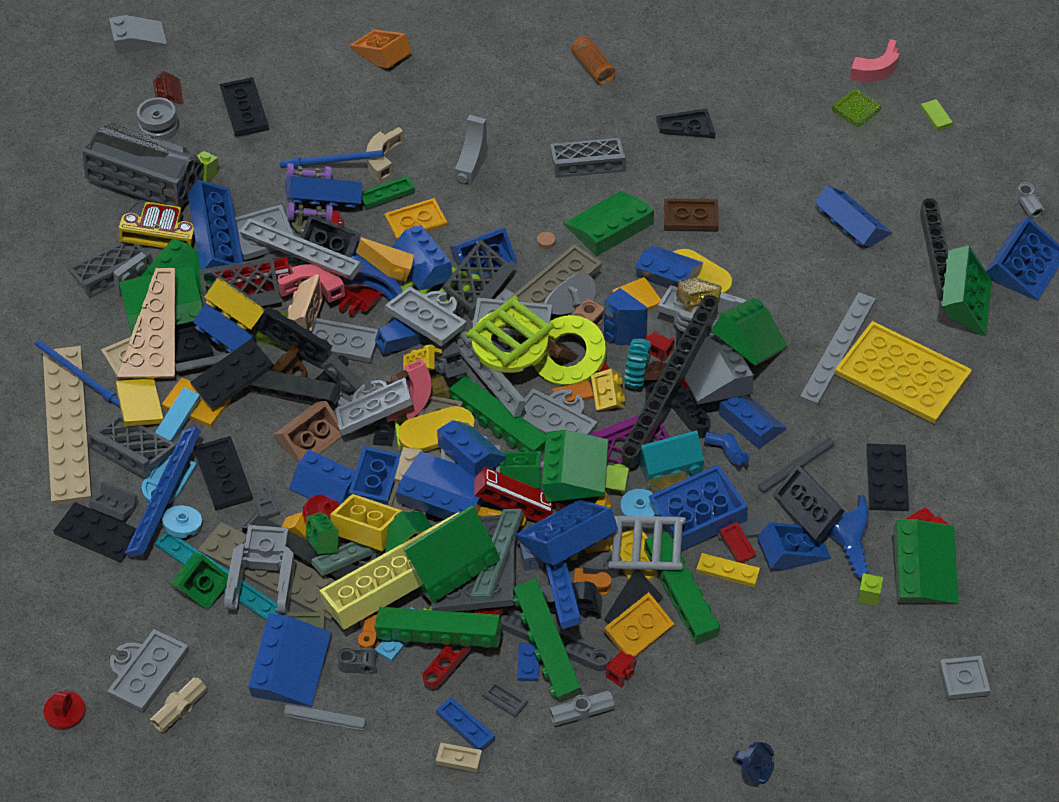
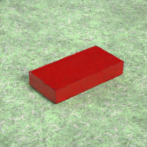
[719,521,757,563]

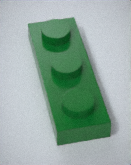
[361,176,415,209]

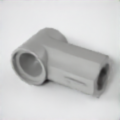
[1015,182,1045,219]

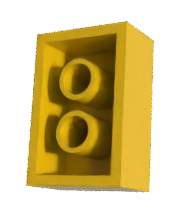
[204,277,265,330]
[330,494,402,551]

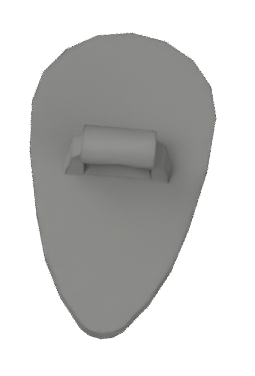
[544,273,596,315]

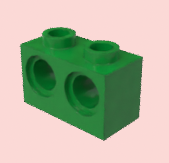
[305,513,339,554]

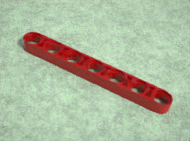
[422,590,516,689]

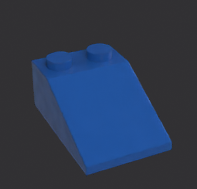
[758,522,831,570]

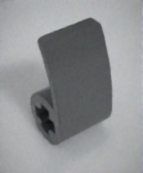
[583,553,622,578]

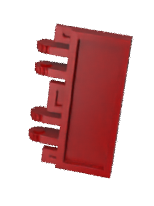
[322,284,384,316]

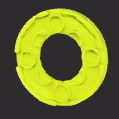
[472,308,548,373]
[534,315,607,387]

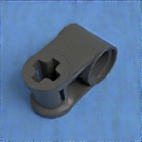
[337,647,377,674]

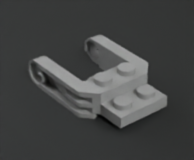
[657,285,747,338]
[224,525,295,614]

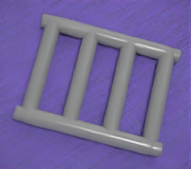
[608,516,686,570]

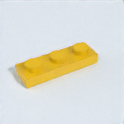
[696,553,760,587]

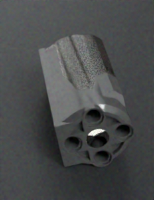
[82,123,204,208]

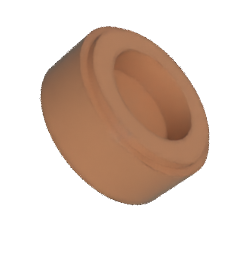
[537,232,555,249]

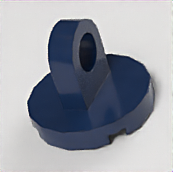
[732,742,774,785]

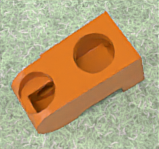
[574,568,611,596]
[358,614,379,649]

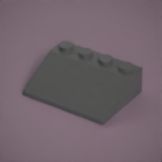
[678,334,753,404]

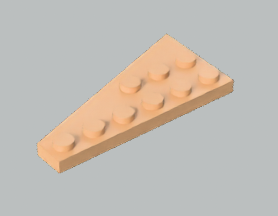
[117,268,175,379]

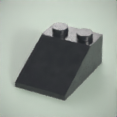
[301,214,361,257]

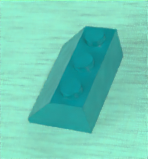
[640,430,704,486]

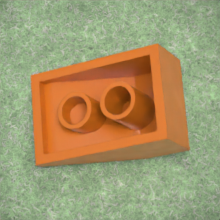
[350,30,412,69]

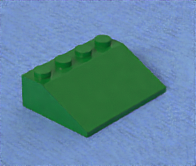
[563,191,654,256]
[140,238,215,296]
[941,245,992,336]
[119,266,203,336]
[711,298,787,366]
[542,430,609,502]
[403,505,501,603]
[893,520,959,604]

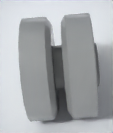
[137,97,178,142]

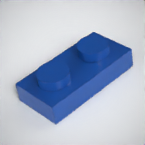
[517,643,539,682]

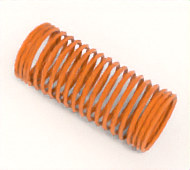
[572,36,616,84]

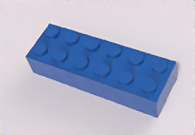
[188,180,243,277]

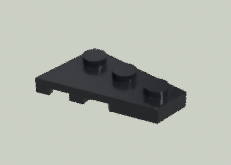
[656,108,716,138]
[604,569,663,624]

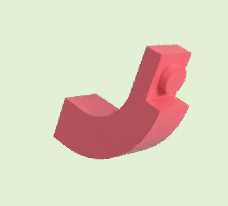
[850,39,900,82]
[278,264,345,303]
[385,358,431,422]

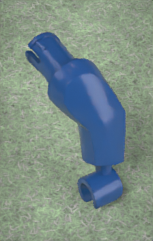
[704,432,750,465]

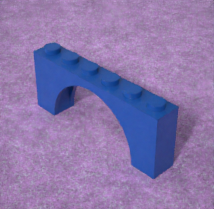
[337,255,425,354]

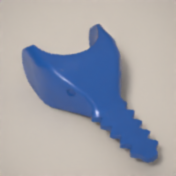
[826,494,869,579]

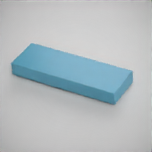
[155,387,201,442]

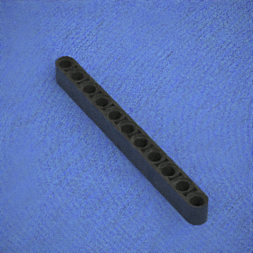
[622,295,718,467]

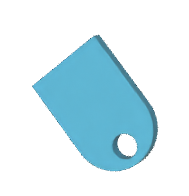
[142,454,197,504]

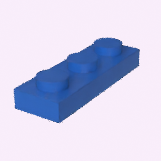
[436,697,495,751]

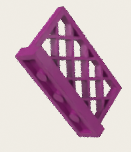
[589,409,670,469]

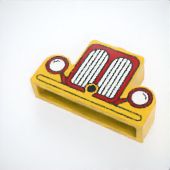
[119,202,194,248]

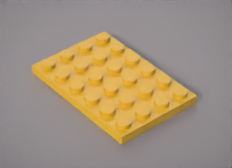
[834,321,972,424]

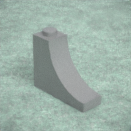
[455,115,487,184]

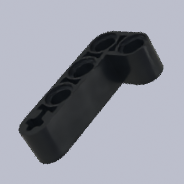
[645,379,711,439]
[518,581,602,619]

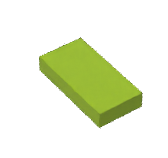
[920,99,953,131]

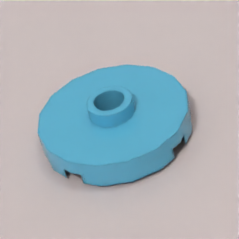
[620,489,657,517]
[162,505,202,538]

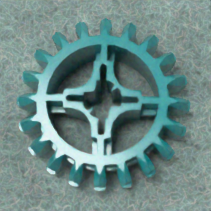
[624,338,651,390]

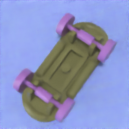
[286,163,332,235]

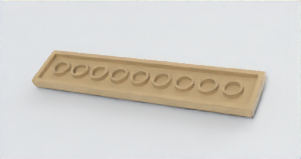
[43,346,92,505]

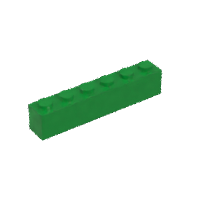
[449,376,546,455]
[644,531,720,645]
[513,578,583,702]
[374,607,503,648]

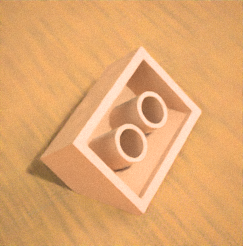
[287,274,323,331]

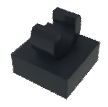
[373,423,396,447]

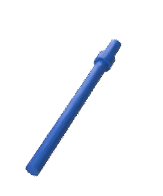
[280,150,384,168]
[35,339,121,409]

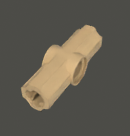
[150,678,207,733]

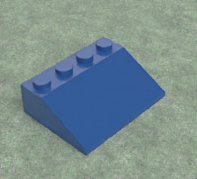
[986,217,1059,301]
[396,451,483,519]
[649,465,748,551]
[515,500,619,566]
[249,613,332,707]

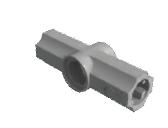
[549,691,615,726]

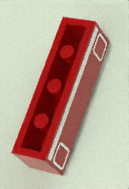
[215,257,291,294]
[474,467,552,522]

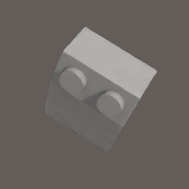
[109,15,167,55]

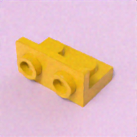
[403,345,442,371]
[591,369,625,412]

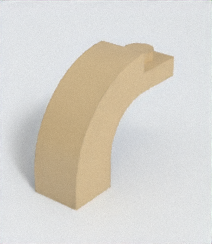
[366,127,404,182]

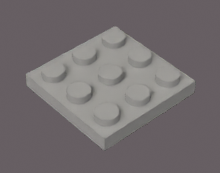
[235,204,294,260]

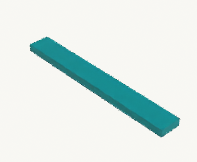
[154,532,288,621]

